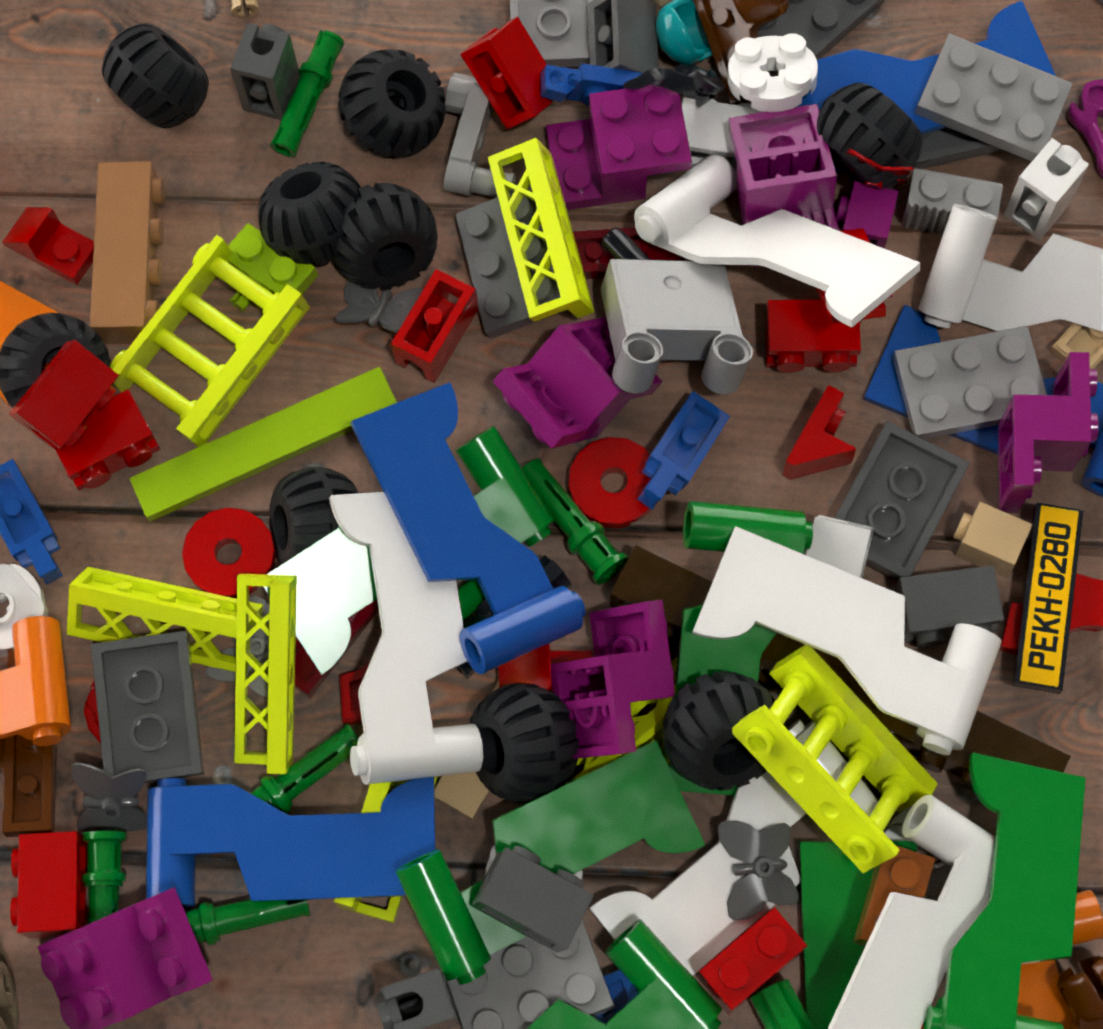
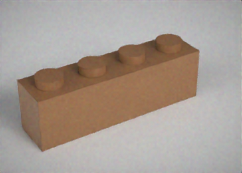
[90,161,166,344]

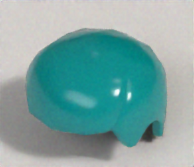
[656,0,713,65]

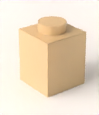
[953,502,1032,578]

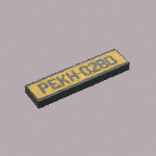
[1012,503,1084,694]

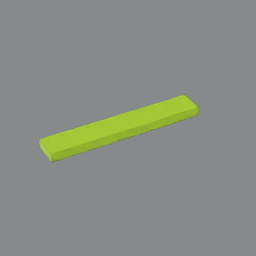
[129,366,397,522]

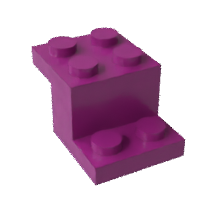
[546,85,692,210]
[728,104,839,268]
[493,317,663,449]
[998,352,1099,513]
[551,600,675,759]
[37,887,213,1029]

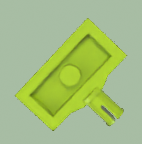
[228,223,319,312]

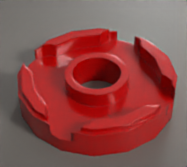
[568,437,651,529]
[182,507,276,599]

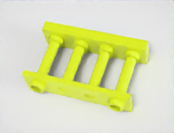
[110,235,310,447]
[732,644,938,873]

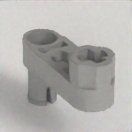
[444,73,516,198]

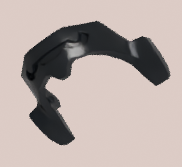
[622,64,725,107]

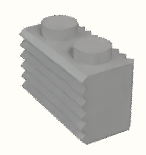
[901,168,1003,236]

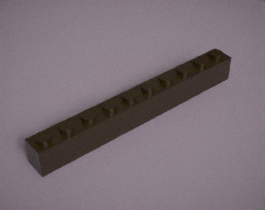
[610,545,1071,792]

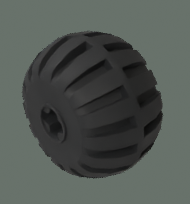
[102,23,209,129]
[338,49,446,159]
[817,82,923,189]
[258,162,361,266]
[331,183,438,292]
[0,313,111,408]
[269,467,358,565]
[662,671,775,791]
[469,683,579,803]

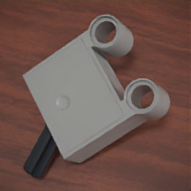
[601,227,753,394]

